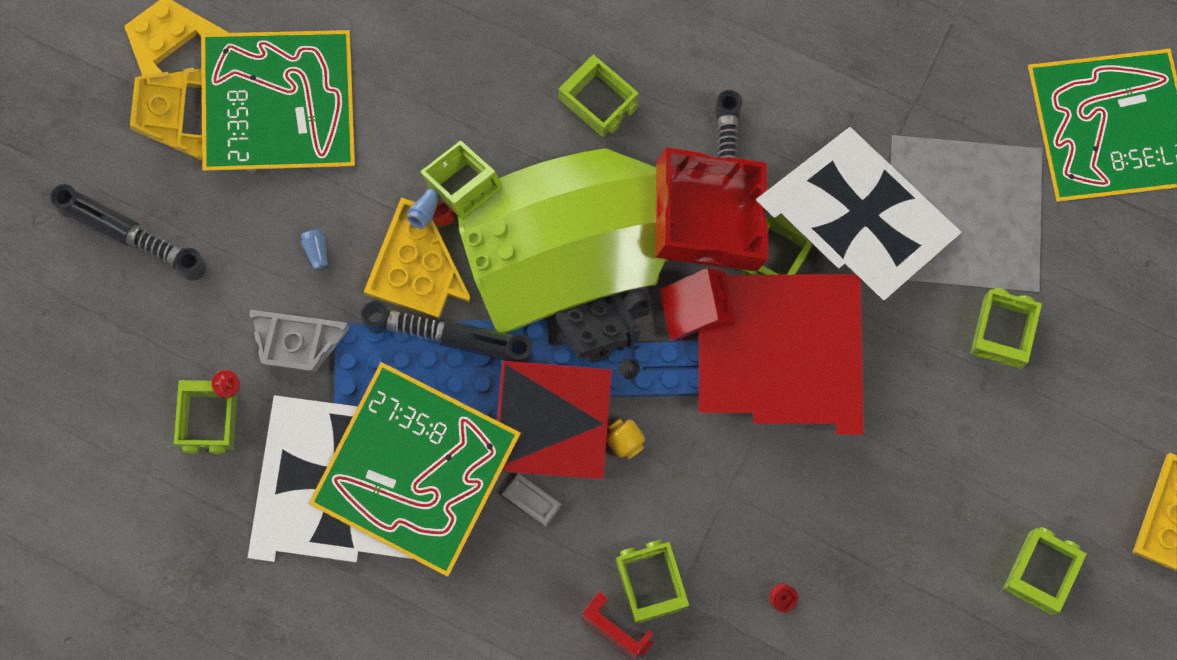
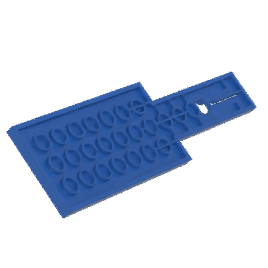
[334,319,699,421]

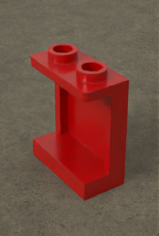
[660,268,735,341]
[581,591,654,660]

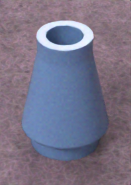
[407,189,440,229]
[300,229,329,270]

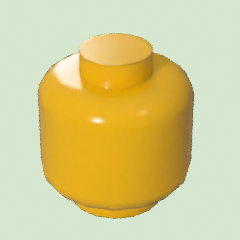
[606,418,645,460]

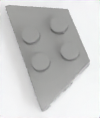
[250,310,350,373]

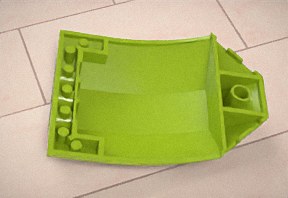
[458,148,668,334]

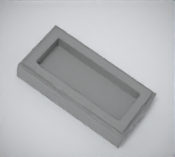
[502,473,562,527]

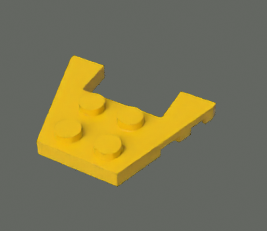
[124,0,228,76]
[130,68,202,161]

